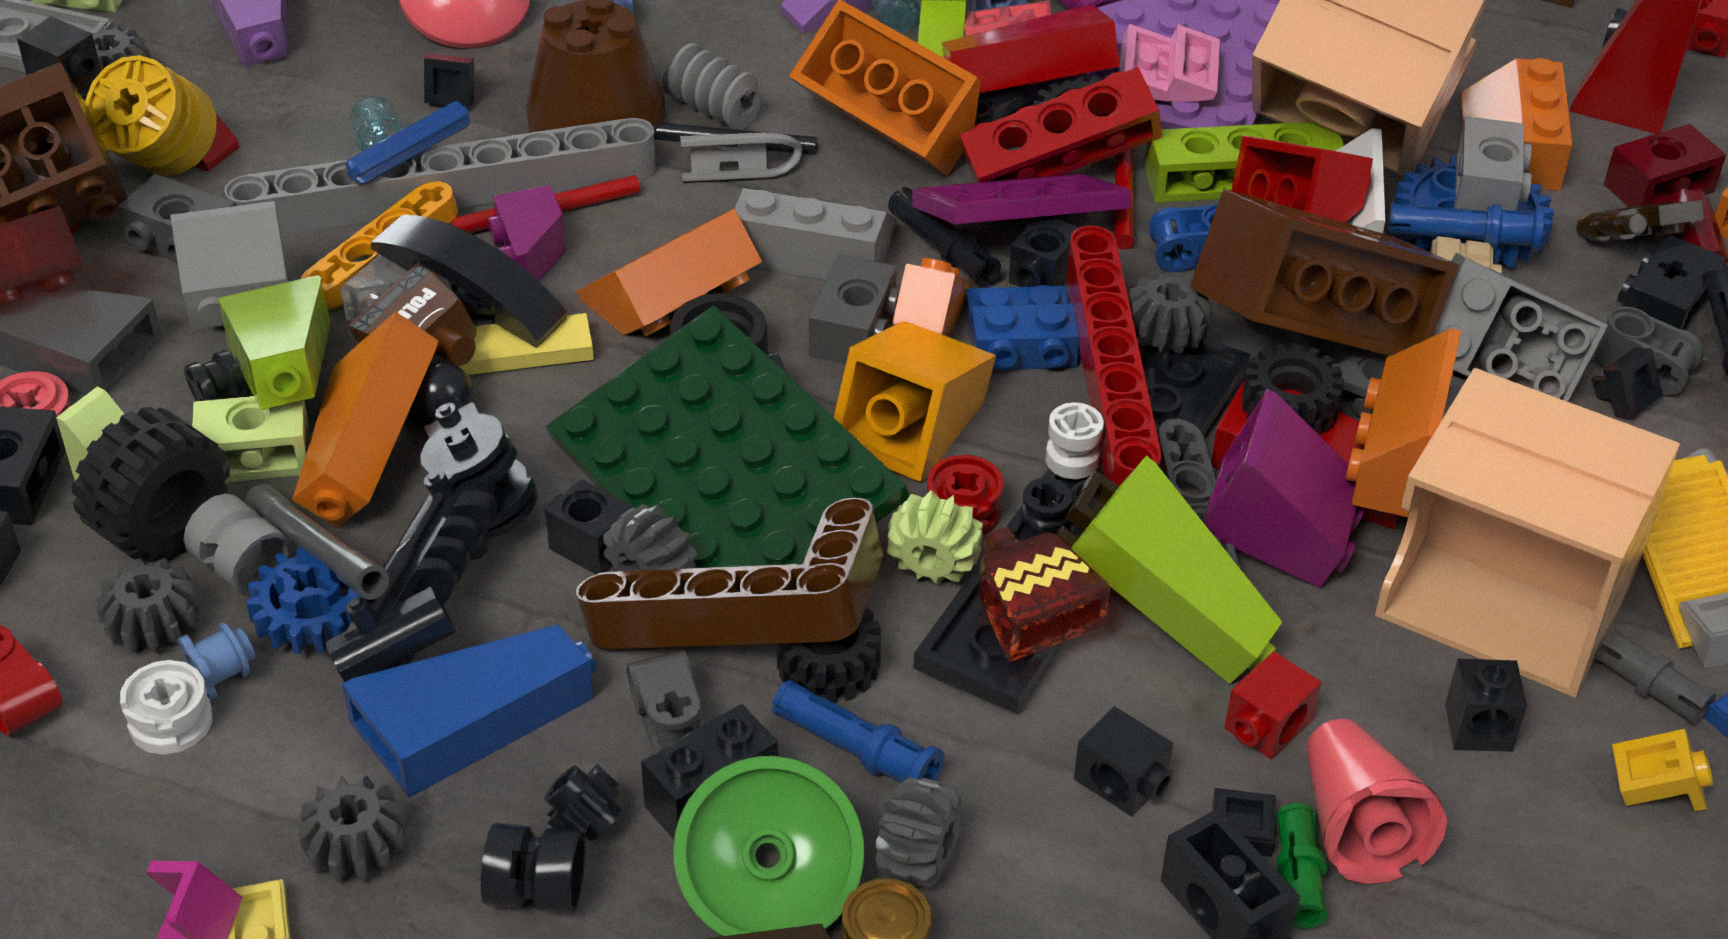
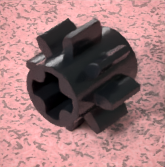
[544,764,621,841]

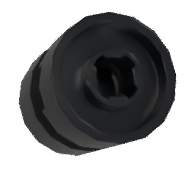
[481,823,586,914]

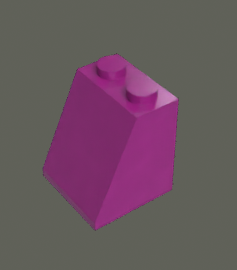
[1202,389,1364,588]

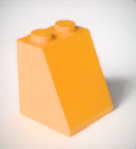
[833,320,996,482]

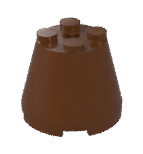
[526,0,666,140]

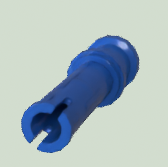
[1388,203,1545,252]
[772,680,945,783]

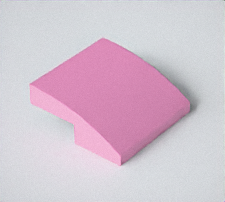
[1119,24,1220,102]

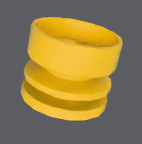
[85,55,216,176]

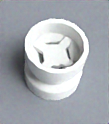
[1045,402,1104,479]

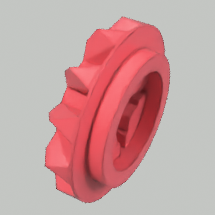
[0,371,70,417]

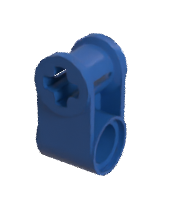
[1148,203,1218,272]

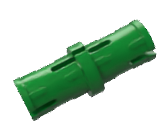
[1276,803,1328,929]

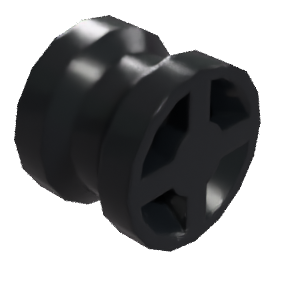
[184,349,248,401]

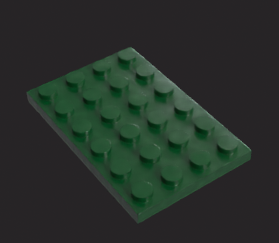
[546,305,909,568]

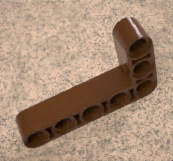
[576,497,883,649]

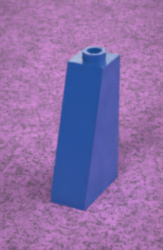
[342,624,595,798]

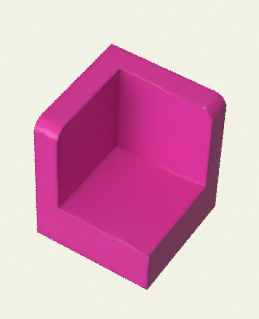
[146,860,243,939]

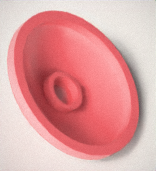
[398,0,530,49]

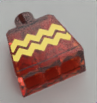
[978,527,1111,662]

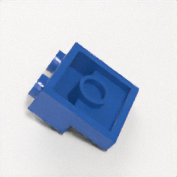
[965,285,1079,370]

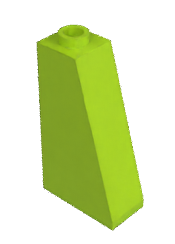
[218,275,331,410]
[1069,455,1282,684]

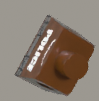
[348,262,477,366]

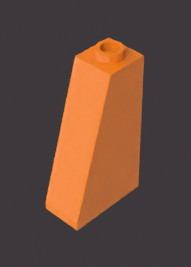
[292,311,439,528]

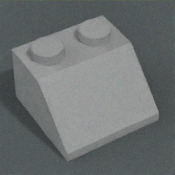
[171,201,290,332]

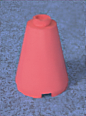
[1306,719,1448,884]

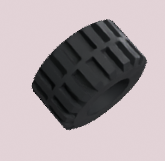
[72,407,230,562]

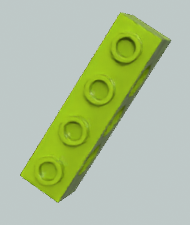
[1144,122,1344,203]

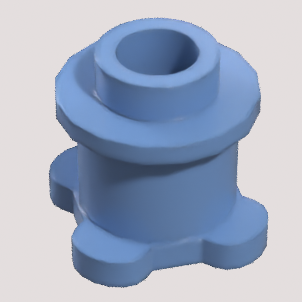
[177,622,256,701]

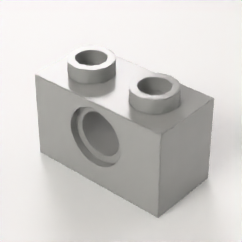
[1454,116,1532,211]

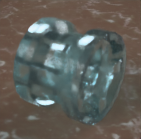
[350,96,402,151]

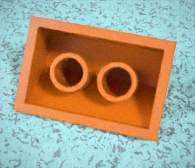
[1460,58,1573,191]
[576,208,762,336]
[1346,328,1461,517]

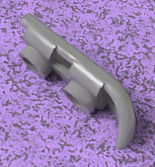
[680,132,803,182]

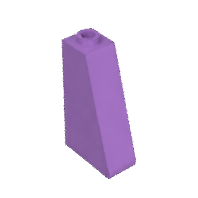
[209,0,287,67]

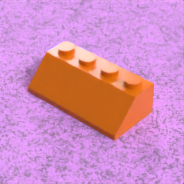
[789,0,981,177]

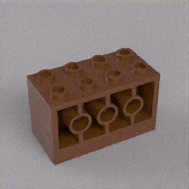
[0,62,128,258]
[1189,188,1459,356]

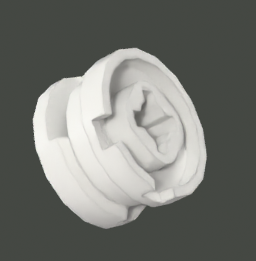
[120,660,213,755]

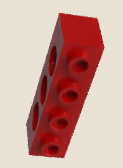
[959,67,1162,183]

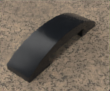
[371,215,567,348]

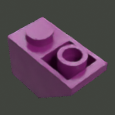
[487,185,566,282]

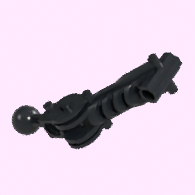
[325,360,538,682]

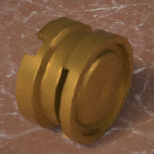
[842,879,931,939]

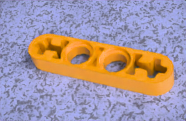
[301,181,458,310]

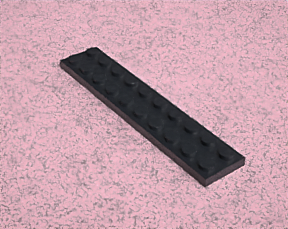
[913,338,1251,713]

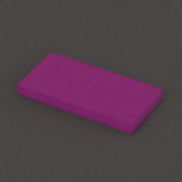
[912,173,1131,224]

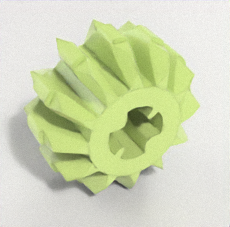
[887,490,983,586]

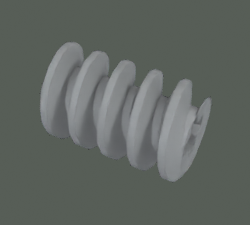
[662,43,761,130]

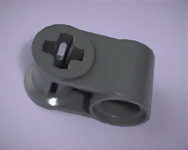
[1594,307,1704,396]
[626,650,701,753]

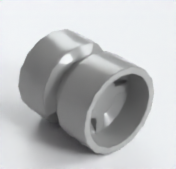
[184,493,293,596]

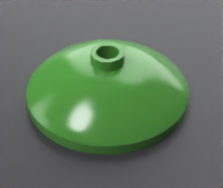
[673,756,864,936]

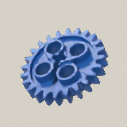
[1394,155,1554,268]

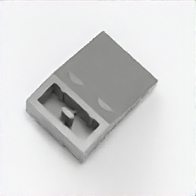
[1433,252,1608,402]

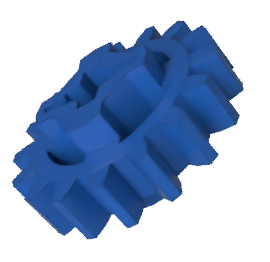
[246,546,361,654]

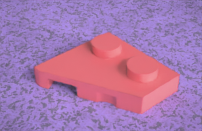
[964,0,1051,36]

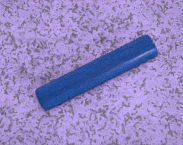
[345,101,470,185]

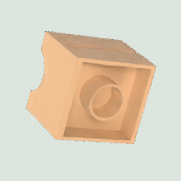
[1252,0,1487,177]
[1375,368,1680,698]

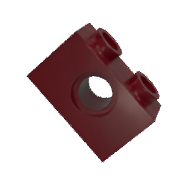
[1604,123,1726,207]

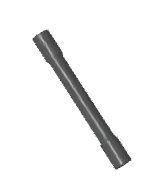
[245,484,389,600]

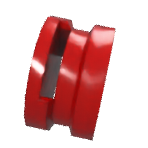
[927,454,1004,535]

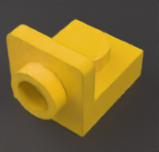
[1612,729,1714,812]

